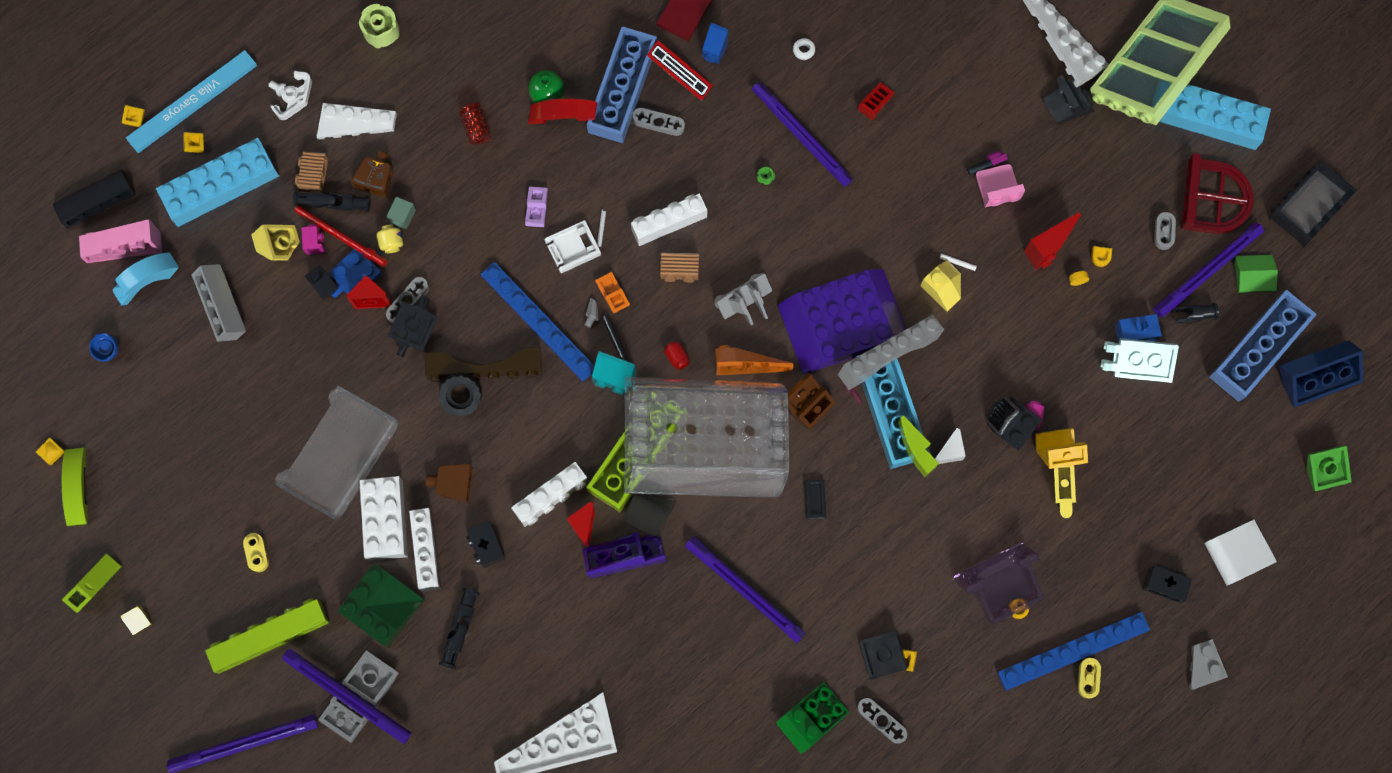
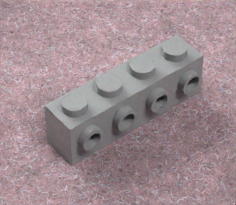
[192,264,246,342]

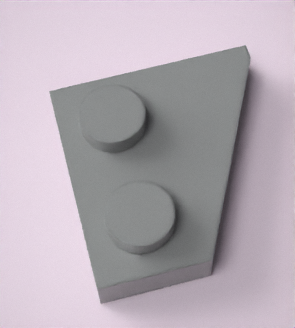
[1189,639,1228,690]

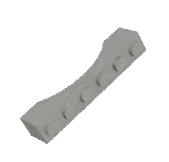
[838,315,944,390]

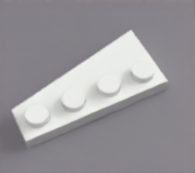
[317,103,397,140]

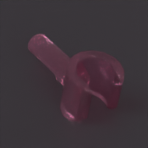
[843,383,862,405]

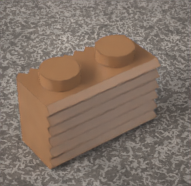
[295,151,328,193]
[660,253,699,283]

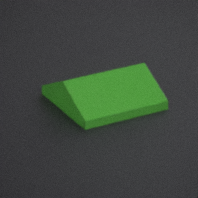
[1234,255,1278,293]
[1306,445,1352,491]

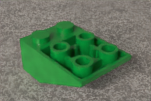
[775,682,850,754]

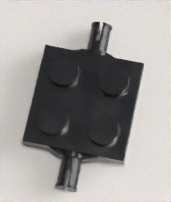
[387,295,438,358]

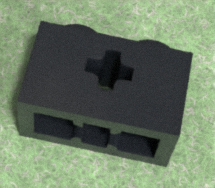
[466,521,506,568]
[1143,564,1192,603]

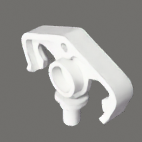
[269,71,312,120]

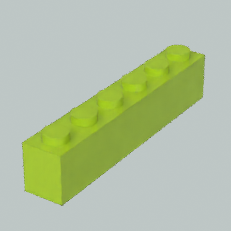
[205,598,330,674]

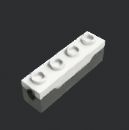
[409,508,441,591]

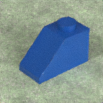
[702,23,728,64]

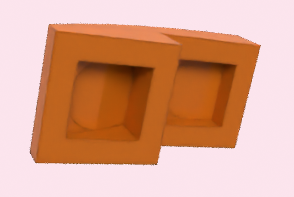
[595,272,630,314]

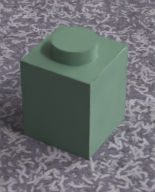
[387,197,416,229]

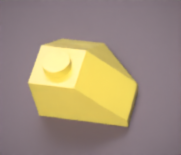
[251,225,300,260]
[920,260,961,312]

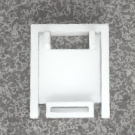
[544,220,601,273]

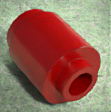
[664,341,690,371]

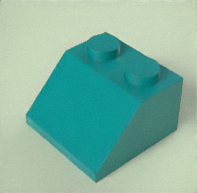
[592,351,636,395]

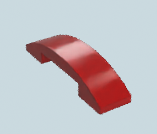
[528,99,597,124]

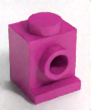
[302,224,326,255]

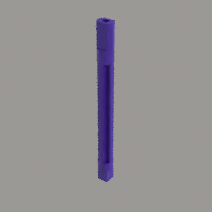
[752,82,854,187]
[1153,223,1264,318]
[685,536,806,643]
[282,648,412,744]
[167,714,318,773]

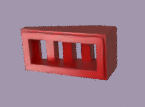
[858,82,895,120]

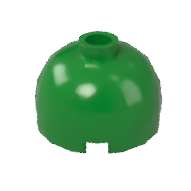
[528,70,565,103]

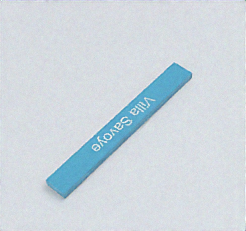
[126,50,257,153]

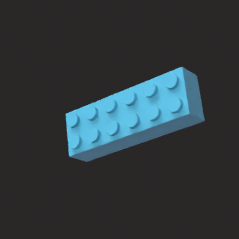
[1152,80,1271,150]
[156,138,279,227]
[856,355,929,469]

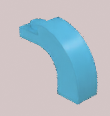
[112,252,179,305]

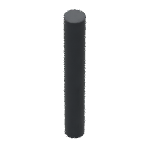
[602,315,630,362]

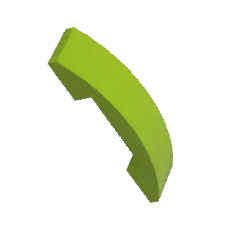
[62,448,88,526]

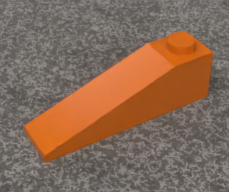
[715,345,793,375]

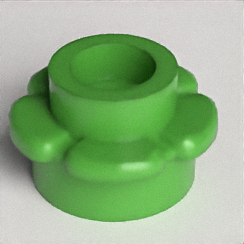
[757,167,775,185]

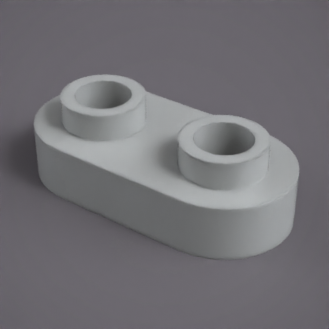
[1154,212,1176,250]

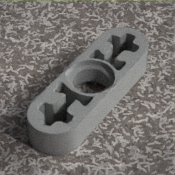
[633,108,685,136]
[386,277,429,324]
[857,698,907,744]

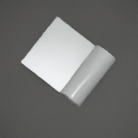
[1204,520,1277,586]

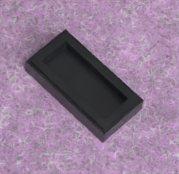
[805,480,826,520]

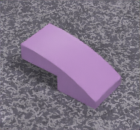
[525,187,548,227]

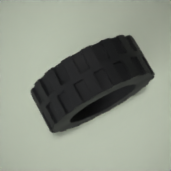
[438,372,482,417]

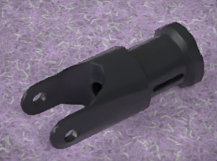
[1173,303,1219,324]

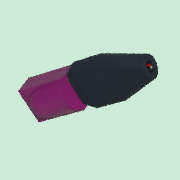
[967,151,1007,175]

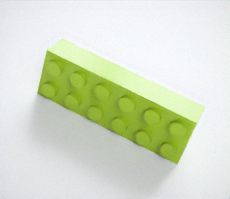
[586,392,684,512]

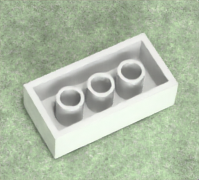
[360,476,408,561]

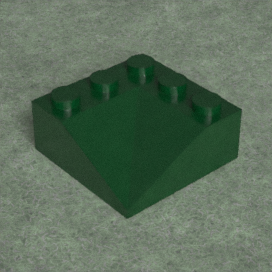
[337,563,425,648]

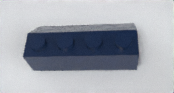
[1280,340,1364,407]

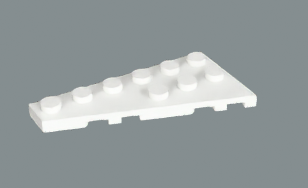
[1023,0,1109,88]
[494,693,617,773]

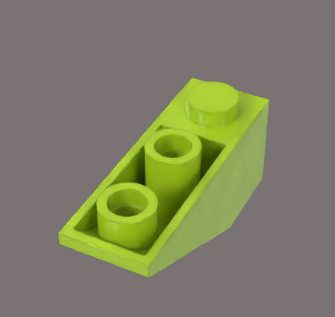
[62,553,121,613]

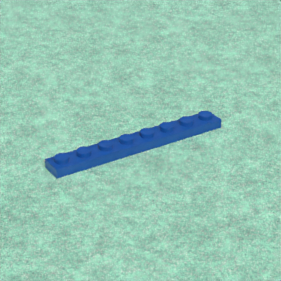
[481,262,594,382]
[997,612,1150,691]

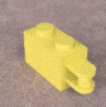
[1054,465,1076,518]

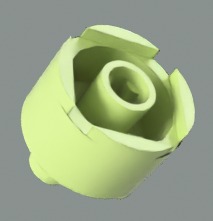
[359,4,399,48]

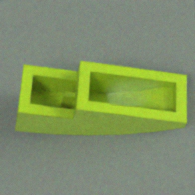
[898,415,939,477]

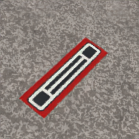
[647,40,713,101]

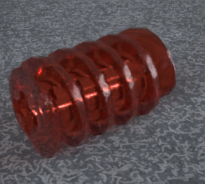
[459,102,492,145]

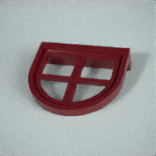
[1181,153,1254,234]

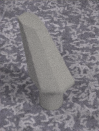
[584,298,599,328]

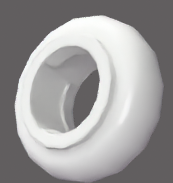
[793,38,815,60]

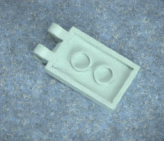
[1100,338,1179,382]

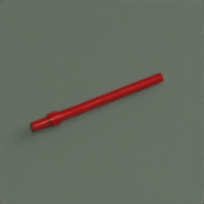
[295,206,387,267]

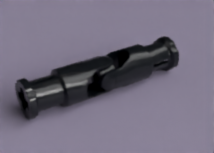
[293,189,371,212]
[439,588,480,670]

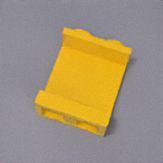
[1035,428,1088,469]

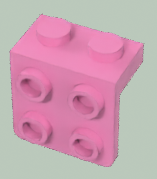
[976,164,1025,207]

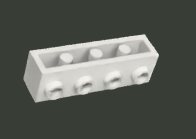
[631,194,707,246]
[511,462,588,527]

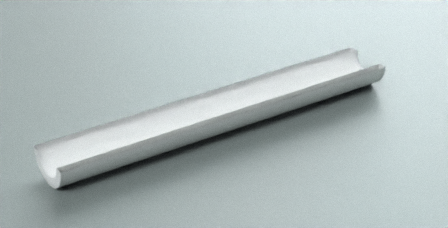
[597,210,606,247]
[940,253,977,271]

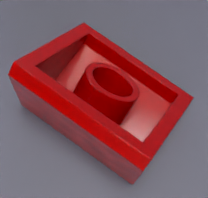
[347,276,392,309]
[567,502,596,547]

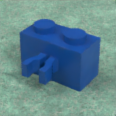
[1115,314,1162,342]

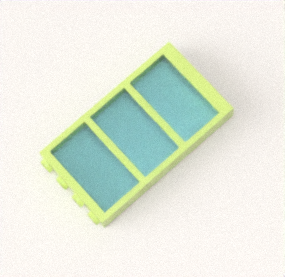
[1090,0,1230,125]

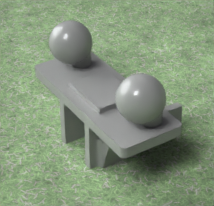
[714,273,772,326]

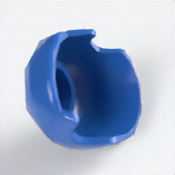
[89,333,120,362]

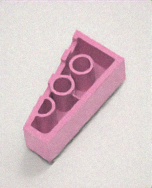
[79,219,162,263]

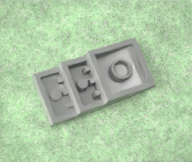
[318,650,399,743]

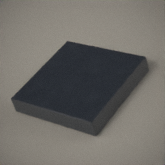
[859,630,909,680]

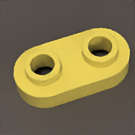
[243,533,269,572]
[1078,658,1101,699]

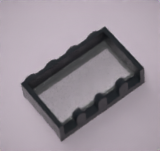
[1269,162,1357,248]

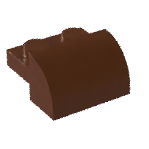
[781,373,836,429]

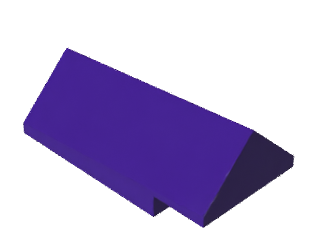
[582,532,667,578]

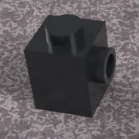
[305,265,338,299]

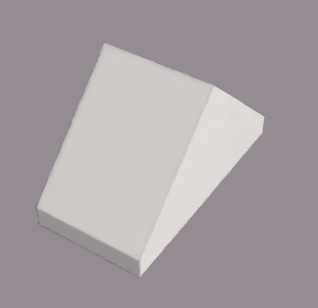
[935,428,966,464]

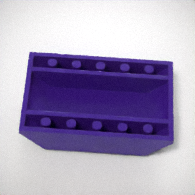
[777,269,907,375]

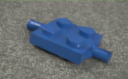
[328,249,382,299]

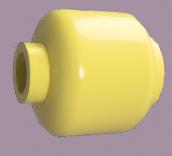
[376,225,403,254]

